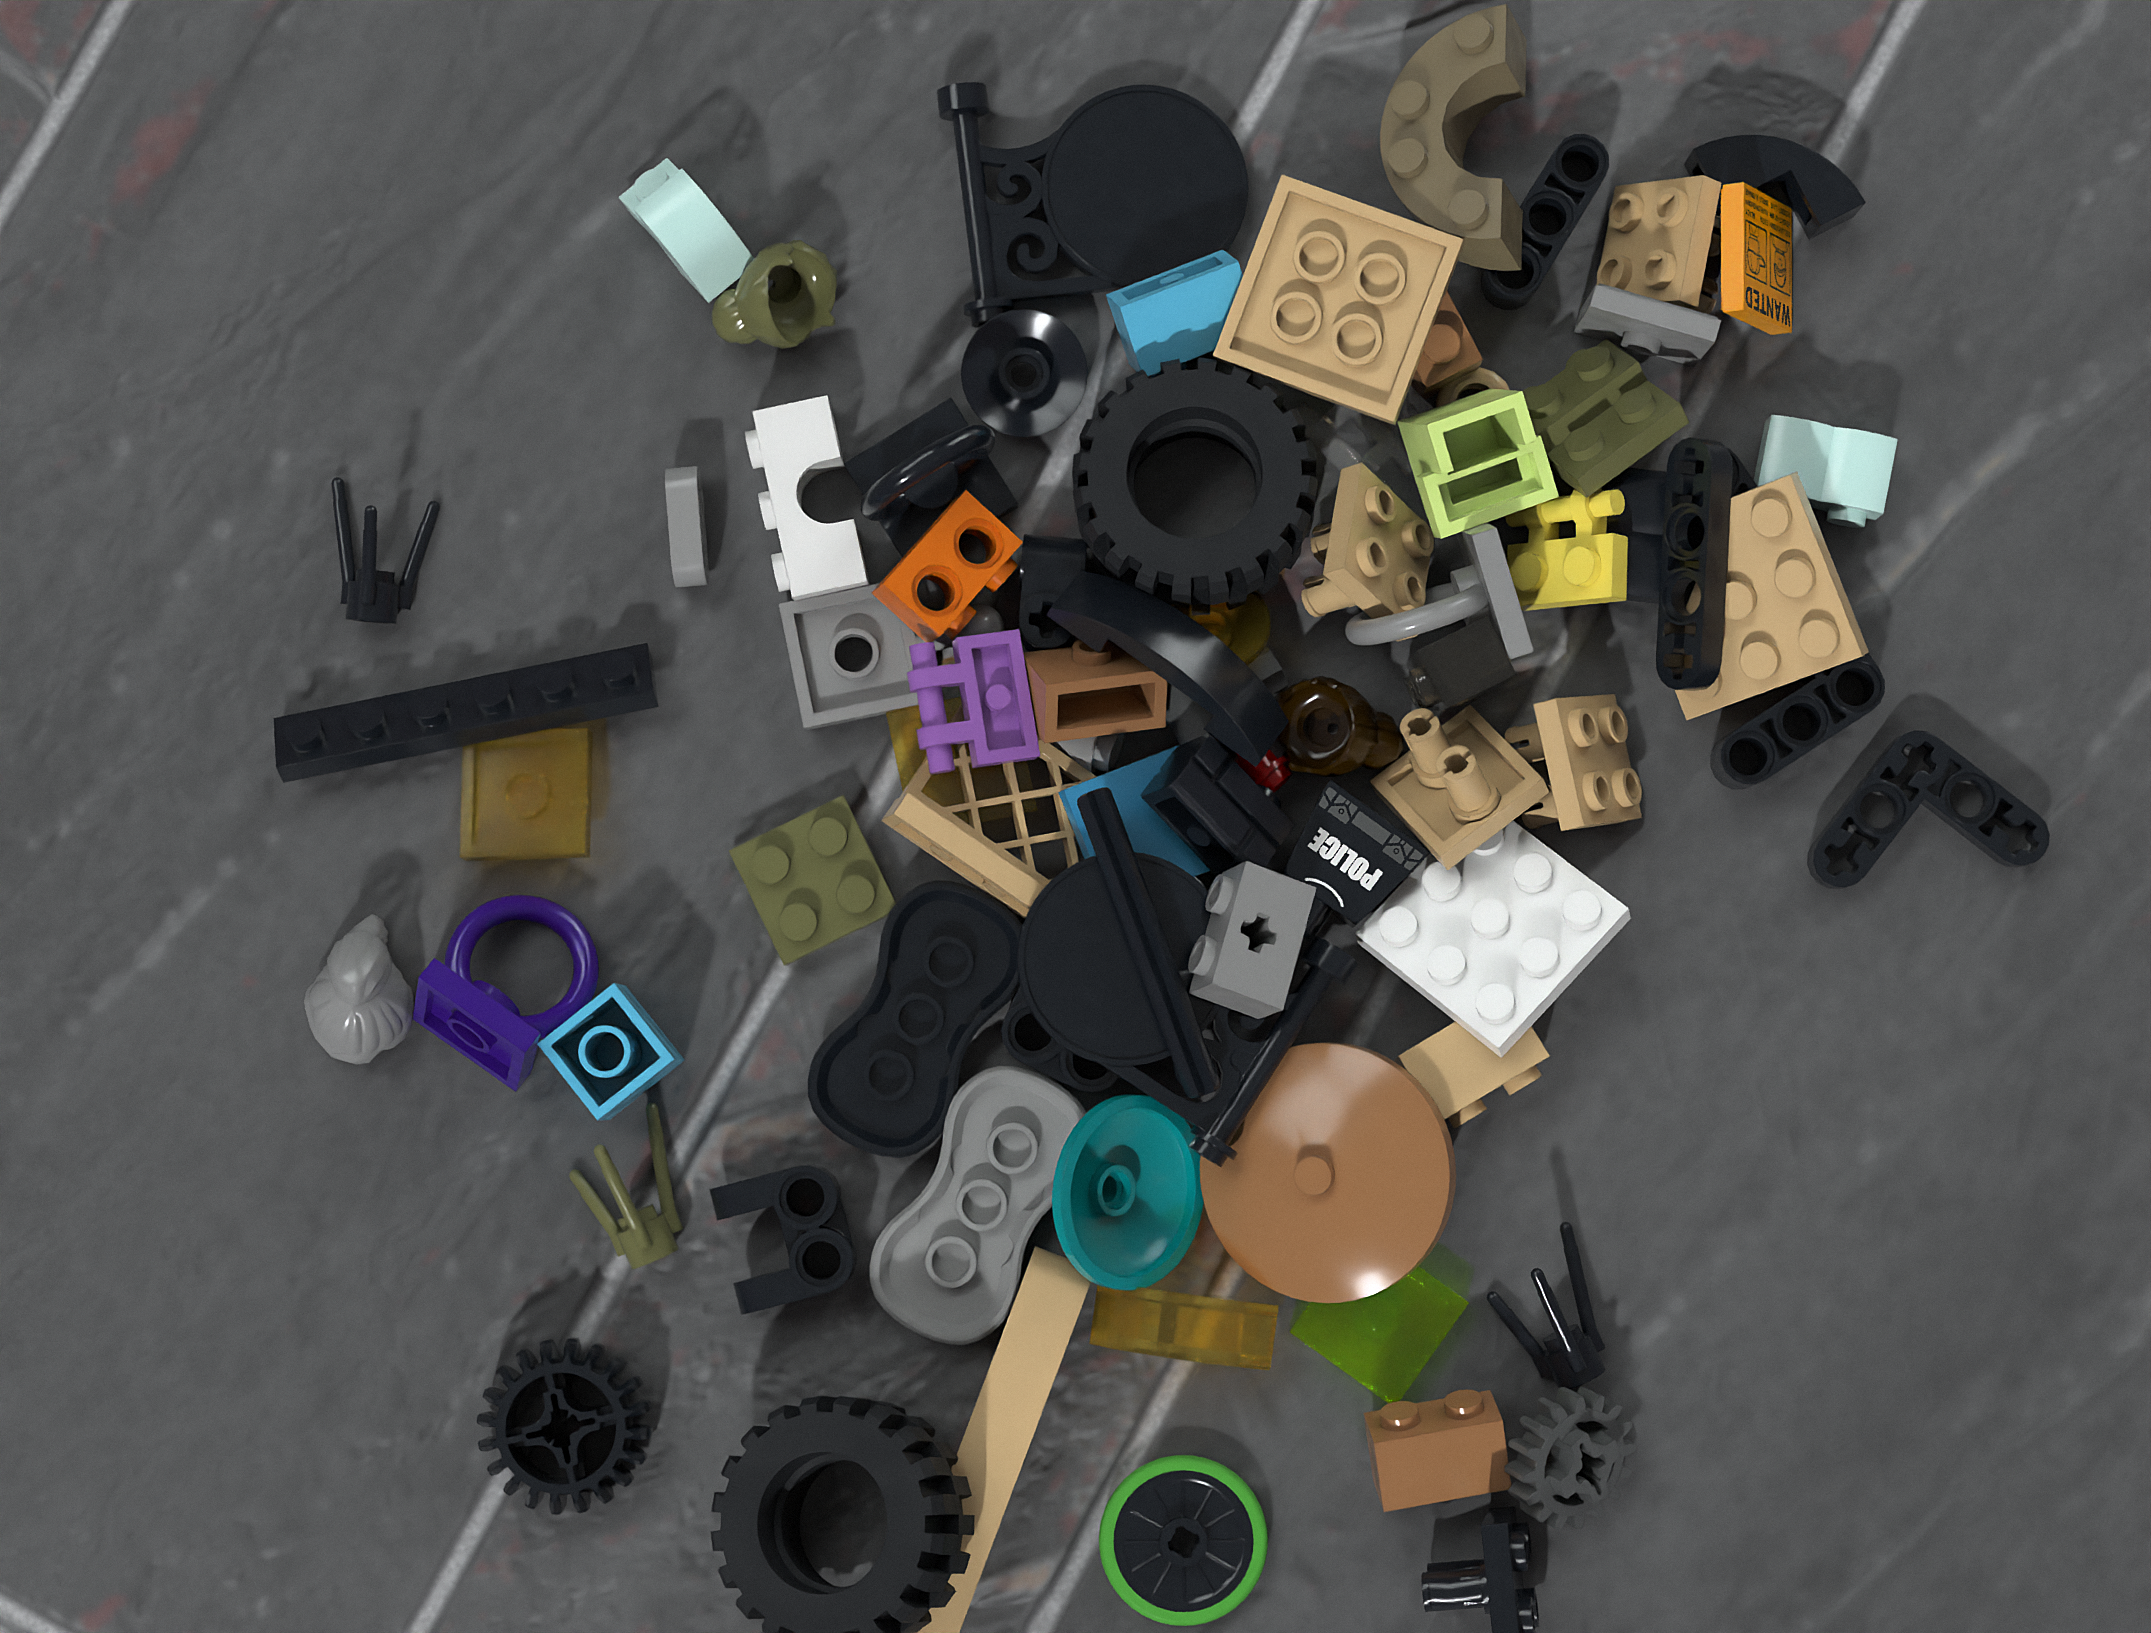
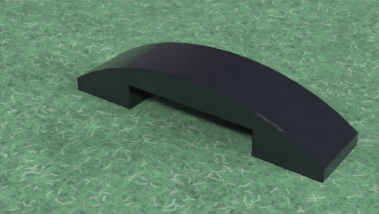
[1047,571,1289,767]

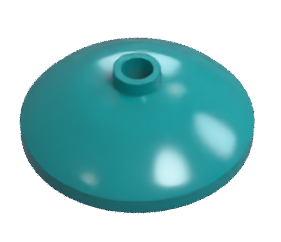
[1052,1094,1204,1291]

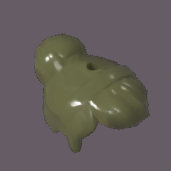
[712,240,837,349]

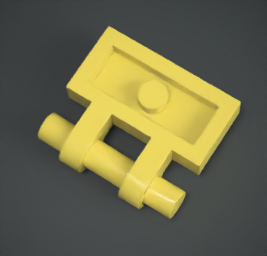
[1505,488,1628,611]

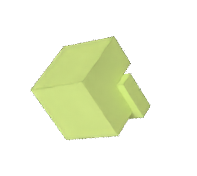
[1397,388,1559,539]

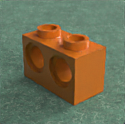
[871,490,1023,642]

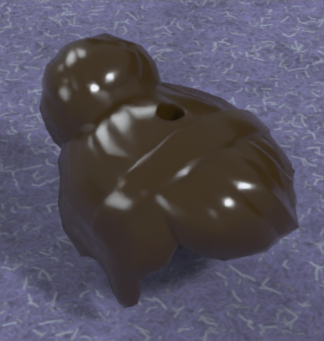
[1276,676,1404,777]

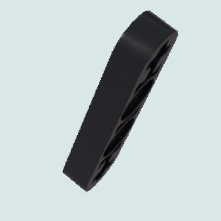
[1656,437,1733,691]

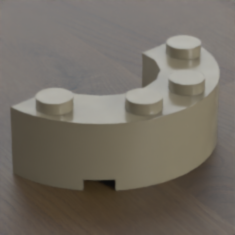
[1380,4,1527,271]

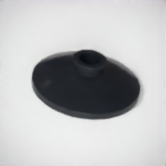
[961,309,1088,437]

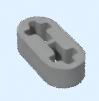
[665,466,709,588]

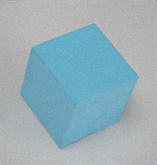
[537,983,685,1121]

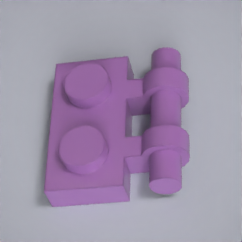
[907,629,1040,774]

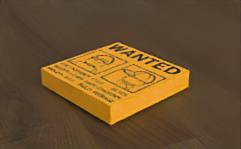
[1721,182,1792,335]

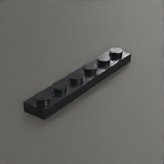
[273,643,659,783]

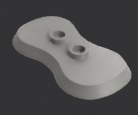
[870,1066,1087,1345]

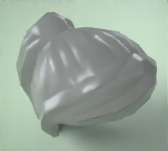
[304,914,414,1065]

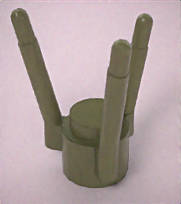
[569,1103,683,1269]

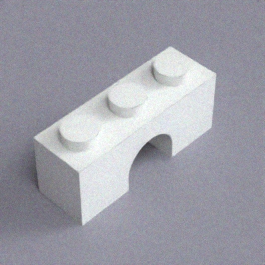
[745,395,870,601]

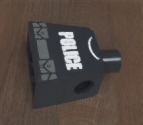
[1281,780,1430,943]

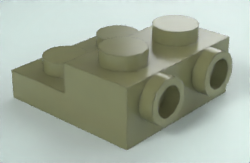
[1523,339,1689,498]

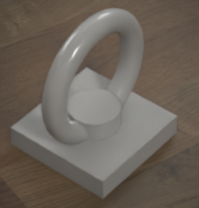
[1345,523,1534,660]

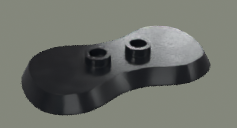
[808,880,1022,1158]

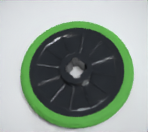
[1099,1455,1268,1626]

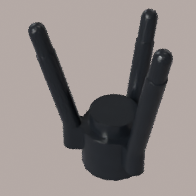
[331,477,440,624]
[1487,1222,1606,1389]

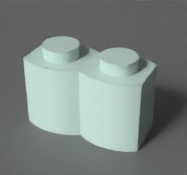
[1754,415,1898,528]

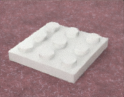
[1354,821,1631,1058]

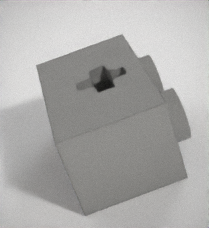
[1188,861,1316,1019]

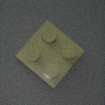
[729,795,896,966]

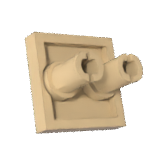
[1596,175,1722,314]
[1301,462,1434,642]
[1505,694,1642,831]
[1370,705,1549,870]

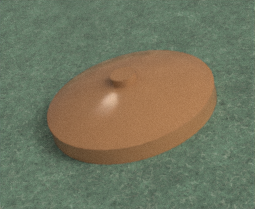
[1200,1042,1456,1303]

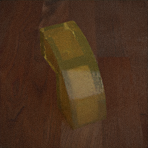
[1089,1285,1279,1370]

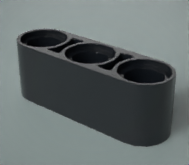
[1481,134,1609,310]

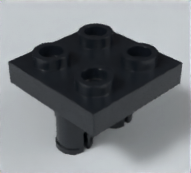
[1421,1506,1539,1633]

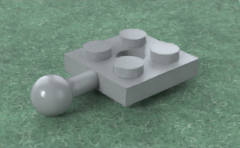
[779,583,1004,730]

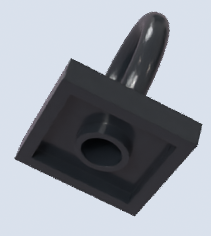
[844,398,1018,558]

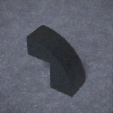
[1684,135,1866,240]

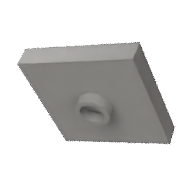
[1574,283,1721,367]

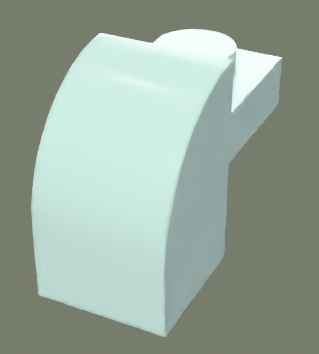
[619,158,754,303]

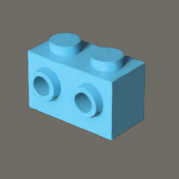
[1106,250,1243,378]

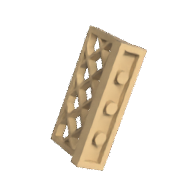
[881,703,1097,919]

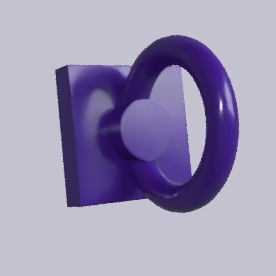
[413,895,599,1092]

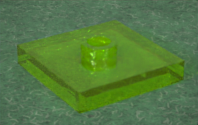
[1289,1266,1469,1404]

